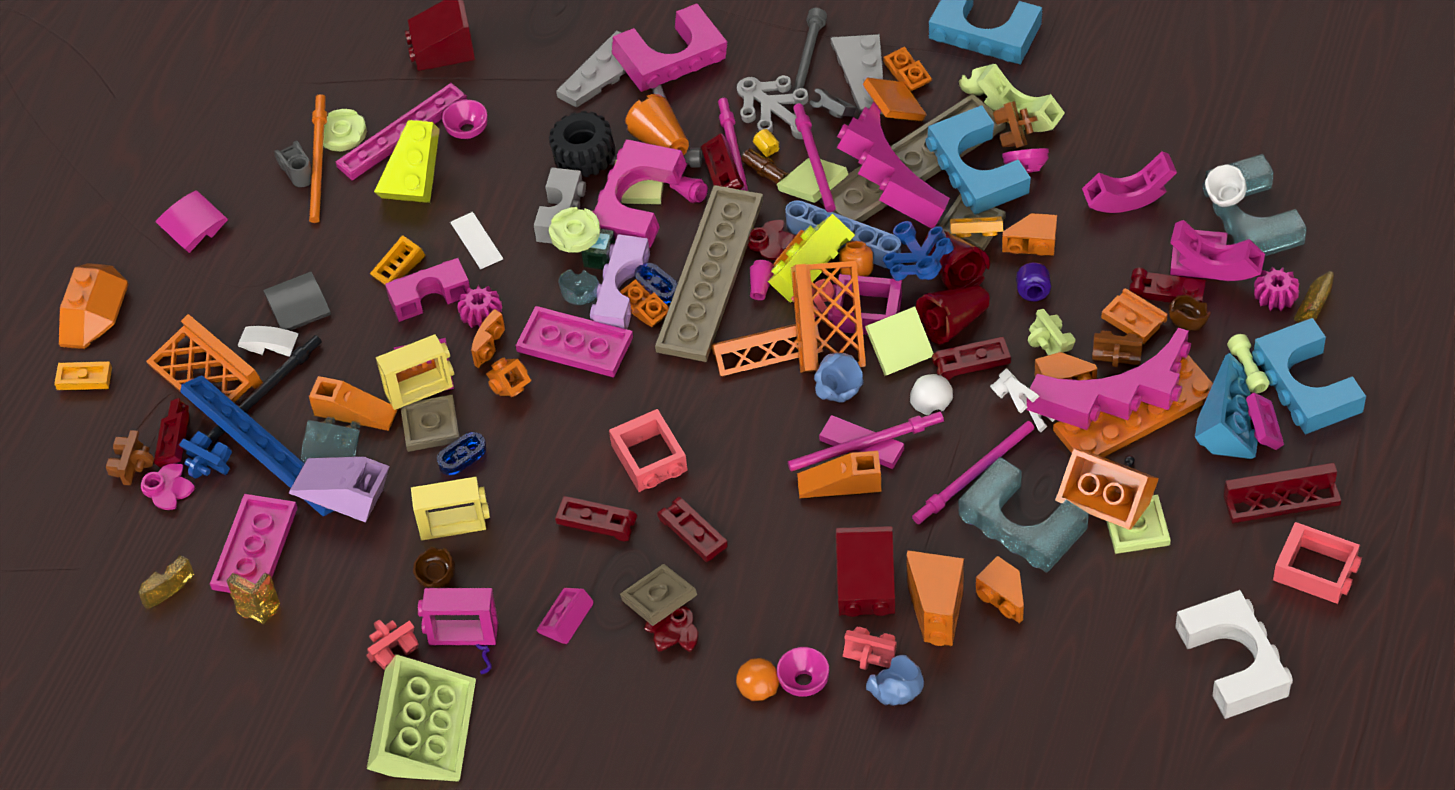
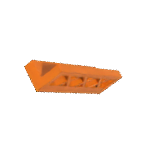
[711,324,823,376]

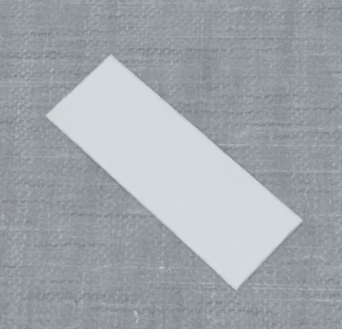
[450,212,503,269]

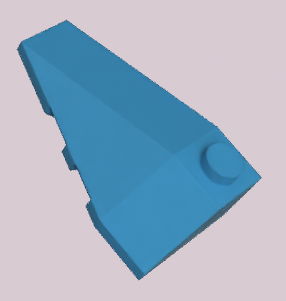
[1195,353,1258,459]

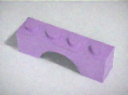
[590,234,650,330]

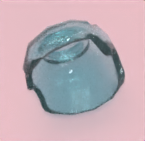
[558,269,600,305]

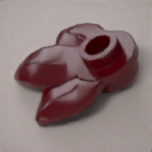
[748,220,795,260]
[644,606,698,652]

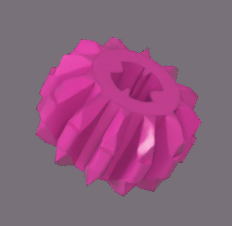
[1254,267,1299,311]
[457,285,502,328]

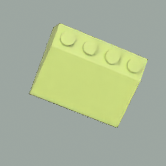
[367,654,476,781]

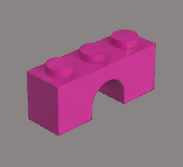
[385,258,470,322]

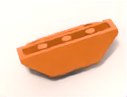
[59,263,129,349]

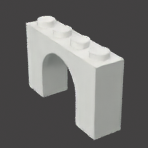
[1176,590,1293,719]

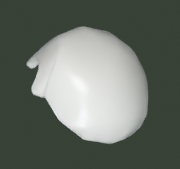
[1205,164,1247,207]
[910,374,953,415]

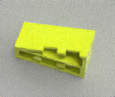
[374,120,440,203]
[768,214,855,303]

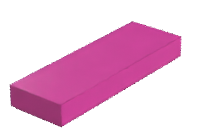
[819,415,904,469]

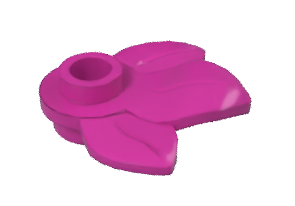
[141,464,195,510]

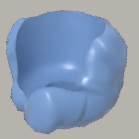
[814,353,863,402]
[866,655,924,705]

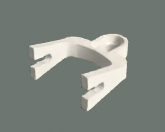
[990,368,1055,432]

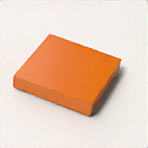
[863,78,927,121]

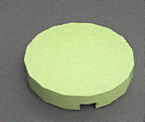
[323,109,367,151]
[549,207,600,252]

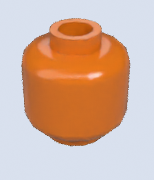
[839,241,873,277]

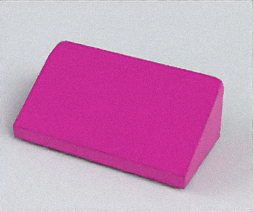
[537,588,594,644]

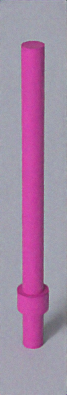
[718,98,748,191]
[793,103,836,212]
[788,412,944,471]
[912,421,1034,524]

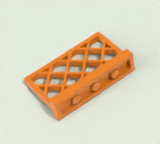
[791,261,866,373]
[146,314,263,403]

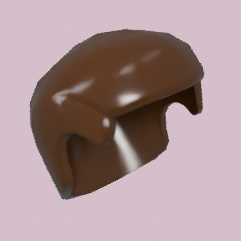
[1169,295,1211,331]
[413,547,455,588]

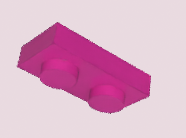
[1246,393,1284,450]

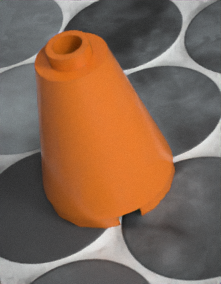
[625,94,689,156]

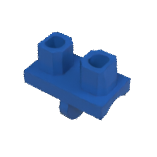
[179,431,232,479]

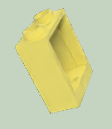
[376,334,454,410]
[411,477,490,541]

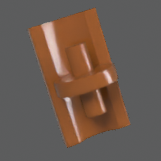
[993,101,1038,148]
[1092,330,1143,367]
[106,430,154,485]

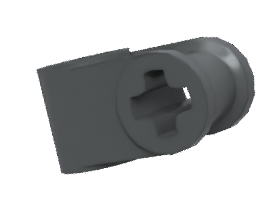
[274,140,312,187]

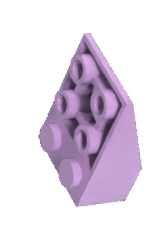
[289,457,390,522]

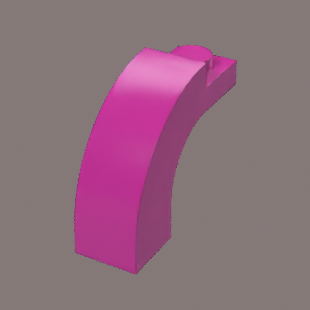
[1082,151,1177,213]
[1170,220,1265,281]

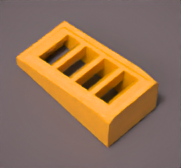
[370,235,425,285]

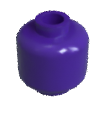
[1016,263,1051,302]

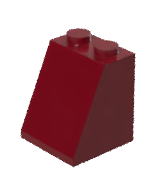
[405,0,475,71]
[836,526,895,617]

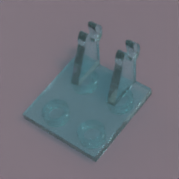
[300,417,360,464]

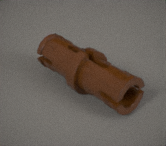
[741,148,789,185]

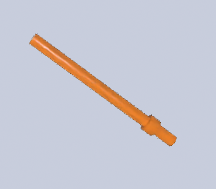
[309,94,327,223]

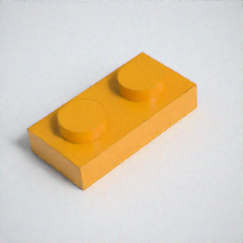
[950,216,1003,237]
[55,362,112,390]

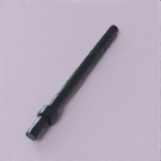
[206,335,322,446]

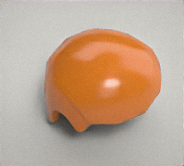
[736,658,779,701]

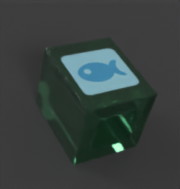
[581,228,615,270]

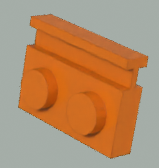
[1101,288,1168,344]

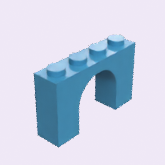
[929,0,1042,65]
[925,105,1031,215]
[1252,318,1366,434]

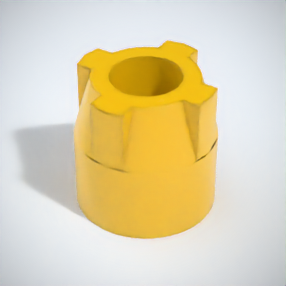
[753,129,780,157]

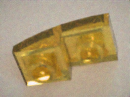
[138,555,194,609]

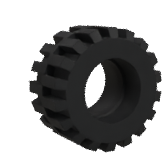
[549,111,616,177]

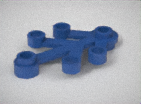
[883,221,954,281]

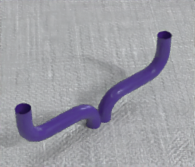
[476,644,492,675]

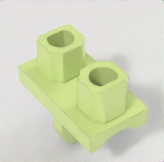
[1028,309,1075,355]

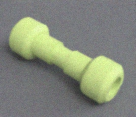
[1227,334,1270,393]

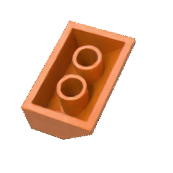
[1055,449,1159,530]

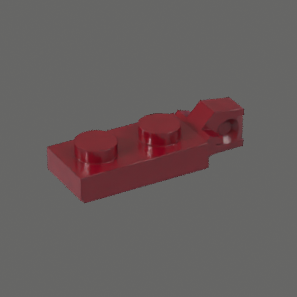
[154,398,189,468]

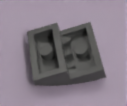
[263,272,331,331]

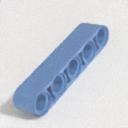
[785,200,901,268]

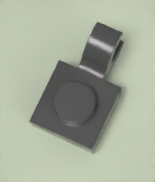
[810,89,857,119]

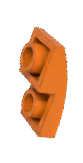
[883,47,932,92]
[620,279,669,327]
[471,309,505,368]

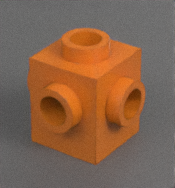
[486,357,532,397]

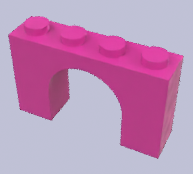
[612,4,727,92]
[592,139,687,248]

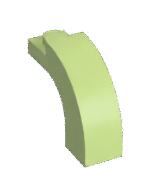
[976,64,1065,132]

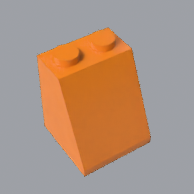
[907,551,964,646]

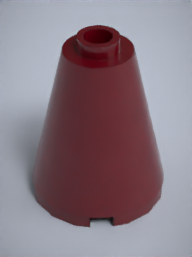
[924,230,990,290]
[916,285,990,344]

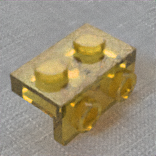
[226,573,280,625]

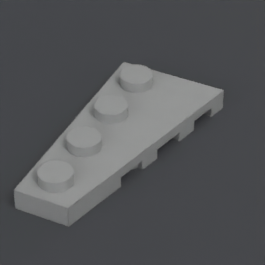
[557,31,655,107]

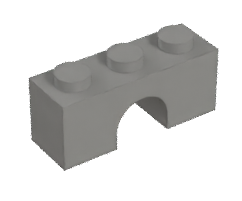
[534,168,586,244]

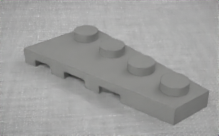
[831,34,883,115]

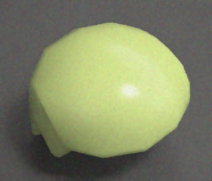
[959,65,988,96]

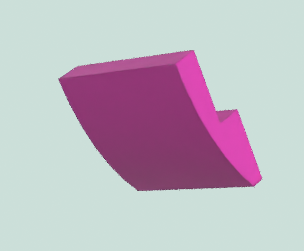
[155,190,228,253]

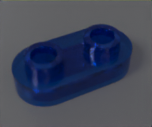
[635,263,678,303]
[437,432,487,475]

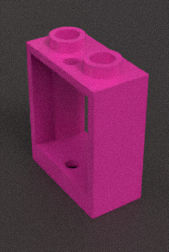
[828,274,902,335]
[418,588,498,645]

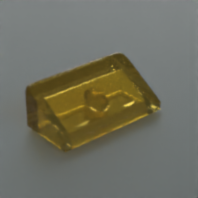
[1294,271,1334,322]

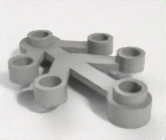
[737,76,812,139]

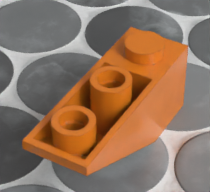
[309,376,398,431]
[797,451,881,498]

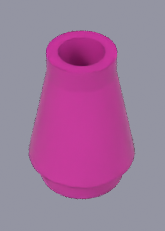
[670,176,708,203]
[750,260,774,300]

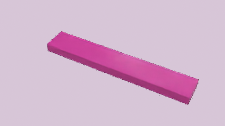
[336,83,467,180]

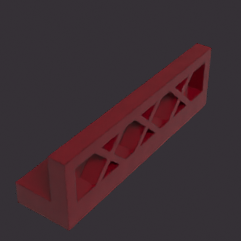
[1224,463,1341,523]

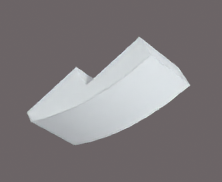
[238,326,298,357]

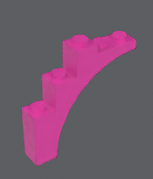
[837,101,950,229]
[1026,328,1191,430]

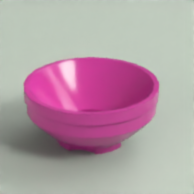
[442,100,488,139]
[1002,148,1049,173]
[777,647,829,696]

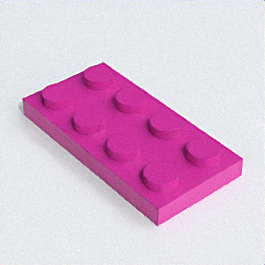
[516,306,633,377]
[210,494,297,598]

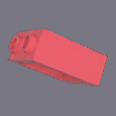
[609,409,688,492]
[1273,522,1362,604]

